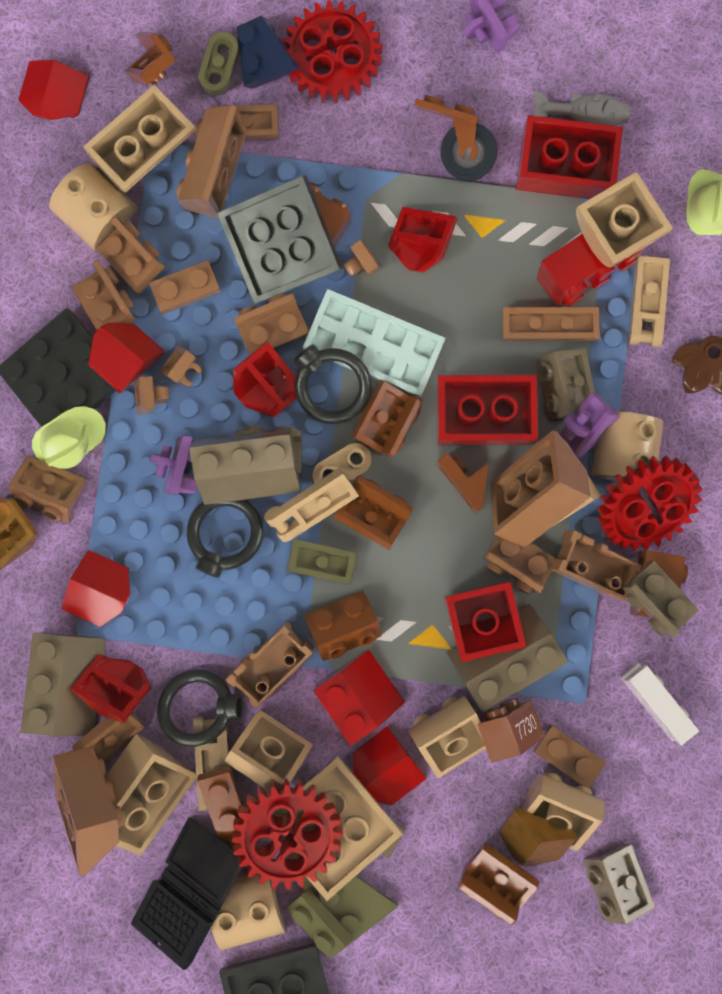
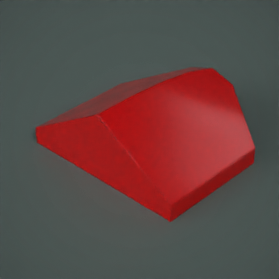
[18,60,90,120]
[388,207,458,273]
[88,323,165,394]
[233,341,297,417]
[61,550,131,627]
[70,655,151,723]
[353,726,427,806]

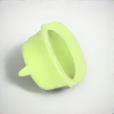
[686,169,722,235]
[32,406,106,469]

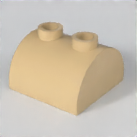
[49,163,139,253]
[576,172,673,268]
[591,411,664,481]
[408,696,486,778]
[224,709,313,791]
[521,773,605,851]
[211,872,287,951]

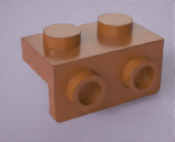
[125,31,176,85]
[350,380,422,457]
[333,475,413,550]
[304,590,382,661]
[458,842,539,925]

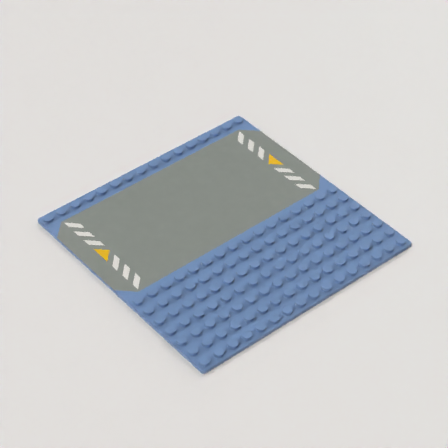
[76,145,638,703]

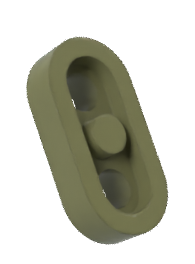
[198,32,239,96]

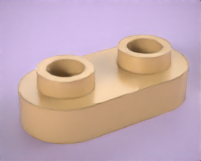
[312,443,372,484]

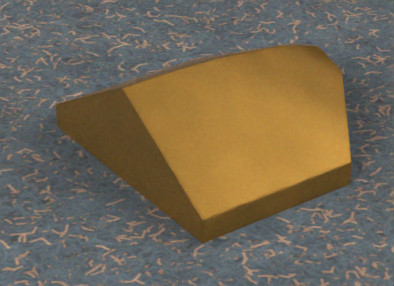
[0,498,38,570]
[499,807,577,866]

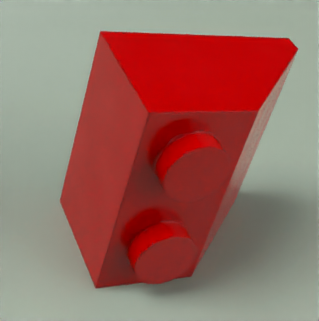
[444,581,526,662]
[313,649,405,746]

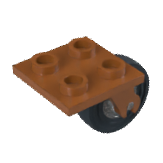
[414,95,497,181]

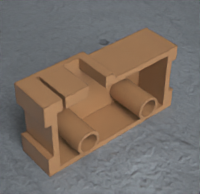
[549,530,642,602]
[226,620,314,709]

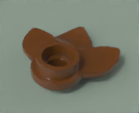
[672,336,722,394]

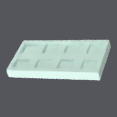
[303,289,445,398]

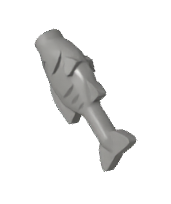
[533,91,630,126]

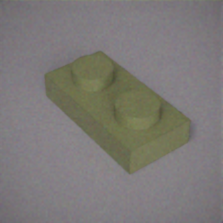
[286,539,357,585]
[285,888,353,959]

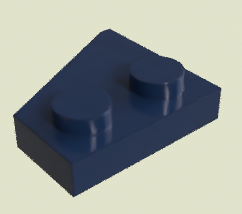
[236,16,299,89]

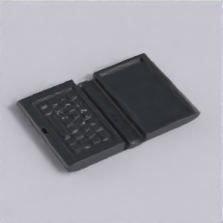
[131,817,242,970]

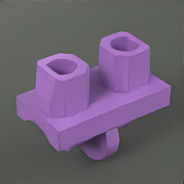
[464,0,520,53]
[560,393,619,458]
[149,435,197,495]

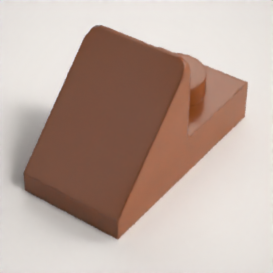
[436,453,489,514]

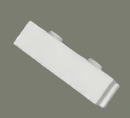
[620,662,699,746]

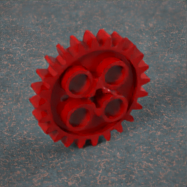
[282,0,383,104]
[597,455,703,551]
[232,778,343,890]

